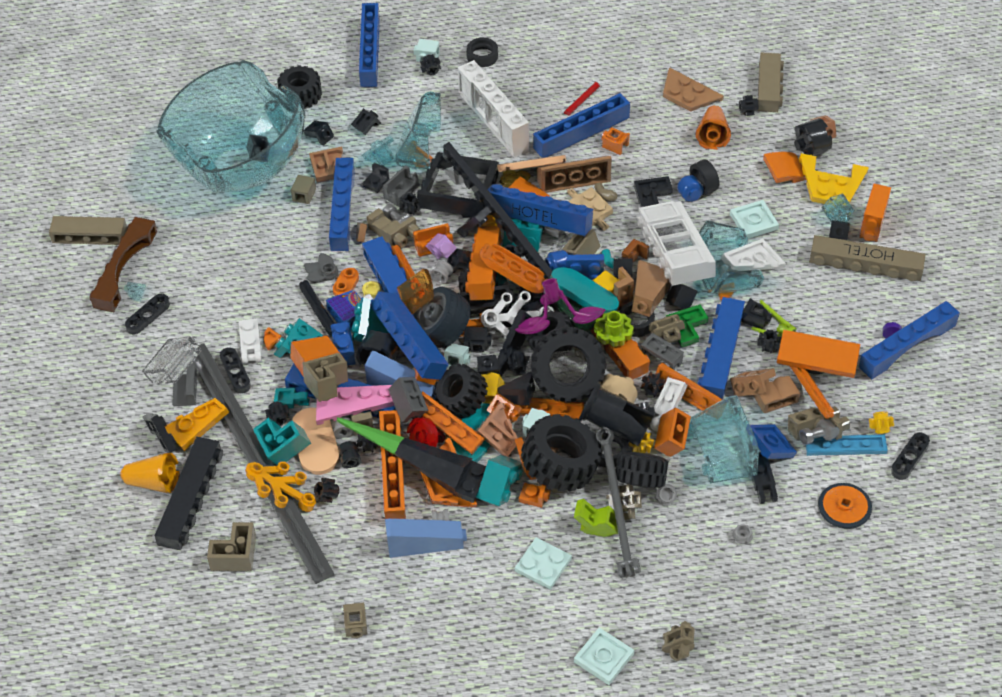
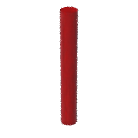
[564,82,600,116]

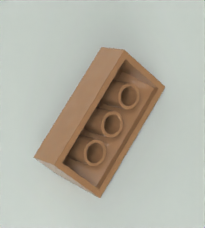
[537,156,612,193]

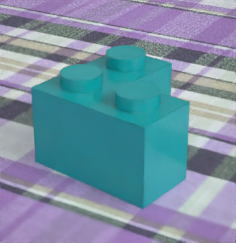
[253,417,311,465]
[476,455,523,506]

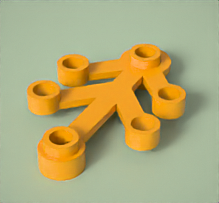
[245,462,316,512]

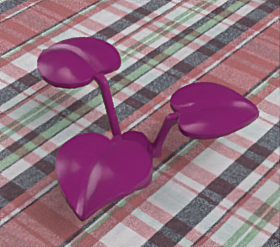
[515,278,606,334]

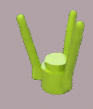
[751,300,797,337]

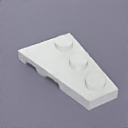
[721,239,786,271]

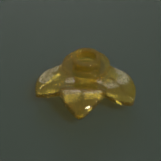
[500,170,531,188]

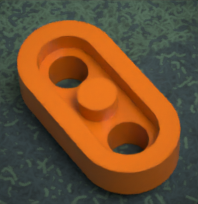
[333,268,359,296]

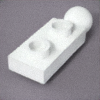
[650,377,687,432]

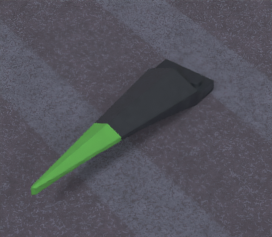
[337,417,486,503]

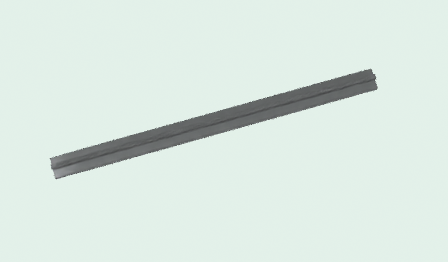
[187,341,334,584]

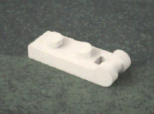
[239,319,262,364]

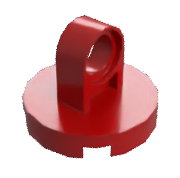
[407,417,446,447]

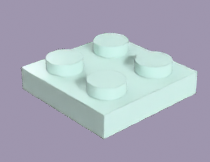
[730,200,779,240]
[515,537,572,590]
[574,627,634,685]

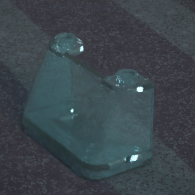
[395,91,441,169]
[691,220,764,295]
[688,395,759,484]

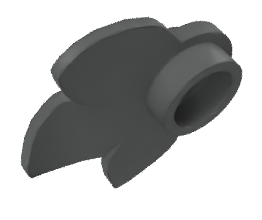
[304,253,338,282]

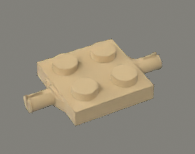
[567,187,613,231]

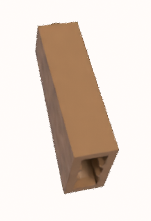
[632,260,672,317]

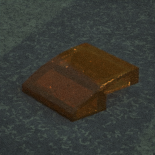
[397,268,434,314]

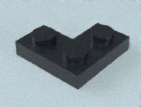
[634,176,673,208]
[142,413,176,453]

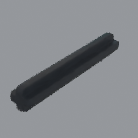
[299,280,334,336]

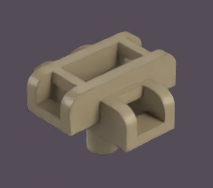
[649,314,685,343]
[606,484,642,520]
[662,621,695,661]

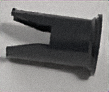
[579,381,655,447]

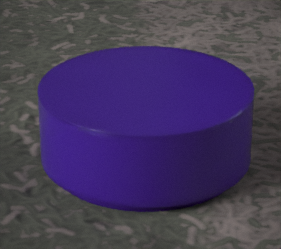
[882,322,902,339]

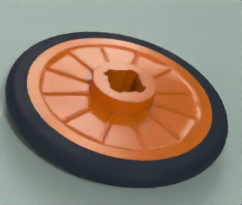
[818,483,872,529]

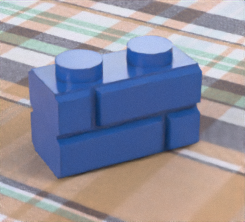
[331,322,356,366]

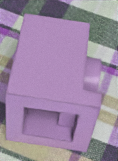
[426,233,457,259]

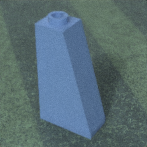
[365,351,438,400]
[385,519,467,558]

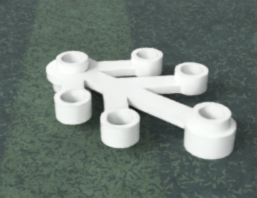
[481,291,554,340]

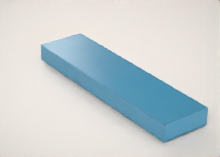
[805,435,888,456]

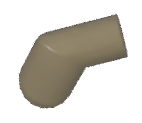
[594,183,618,202]

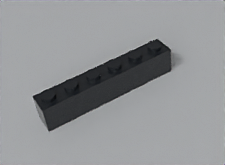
[154,436,223,551]

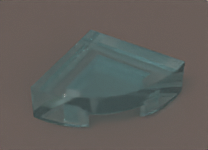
[127,282,146,302]

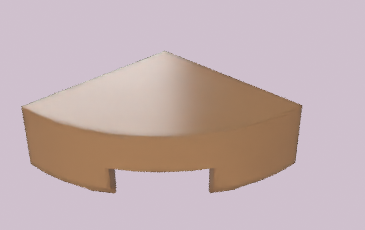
[356,222,367,242]

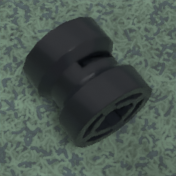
[338,441,361,469]

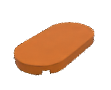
[480,244,547,293]

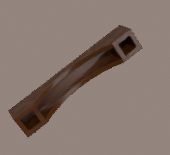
[90,217,158,313]

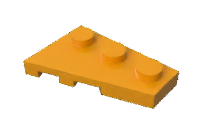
[165,398,229,451]

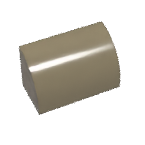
[562,229,601,255]

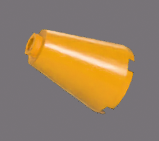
[120,453,180,493]

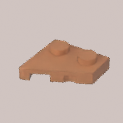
[309,146,343,182]
[476,402,518,457]

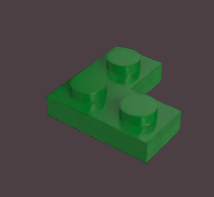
[666,304,708,348]

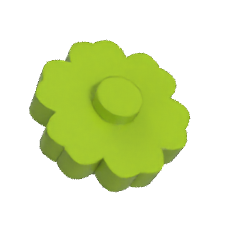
[594,311,634,347]

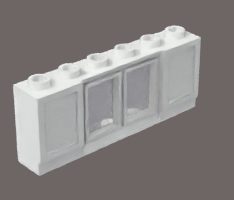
[458,60,529,158]
[637,201,716,286]

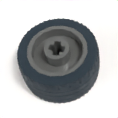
[414,286,470,348]

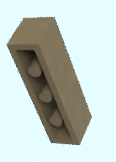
[758,52,784,113]
[49,216,127,245]

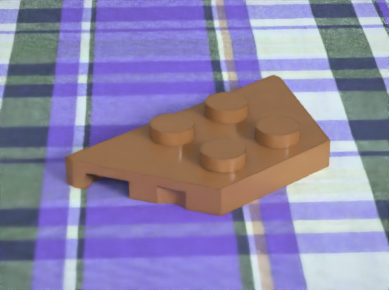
[663,68,724,112]

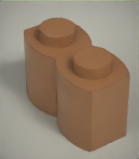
[753,376,800,413]

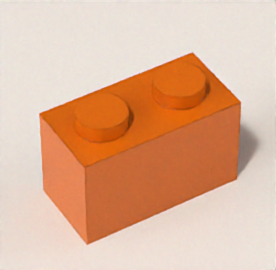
[654,407,691,457]

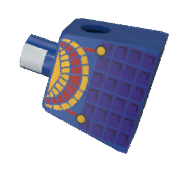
[326,290,373,330]

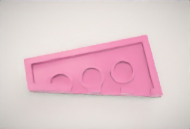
[316,385,395,425]

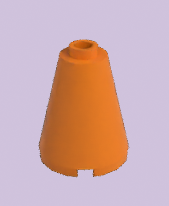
[696,105,731,150]

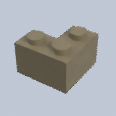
[302,353,348,402]
[207,522,256,571]

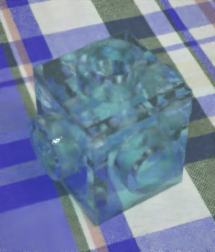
[822,194,855,222]

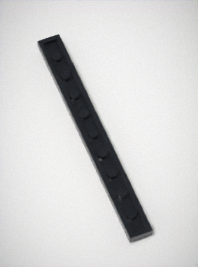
[443,142,552,279]

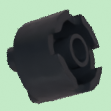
[794,118,832,156]
[356,330,400,366]

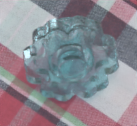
[362,135,394,166]

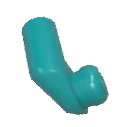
[601,249,618,269]

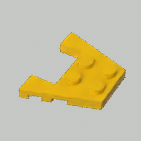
[799,153,869,208]

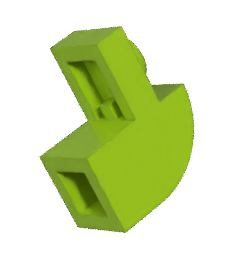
[574,498,618,537]

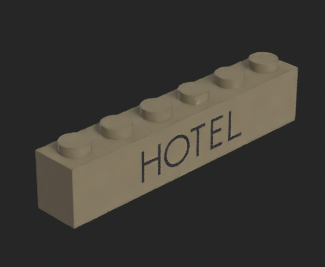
[809,235,926,281]

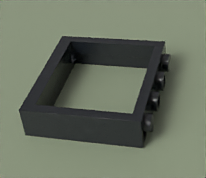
[417,152,499,217]

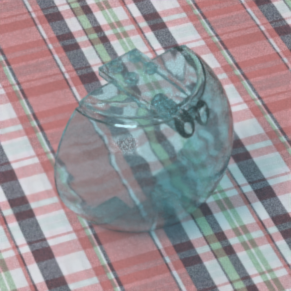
[156,60,305,192]

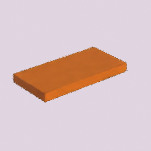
[777,330,861,378]

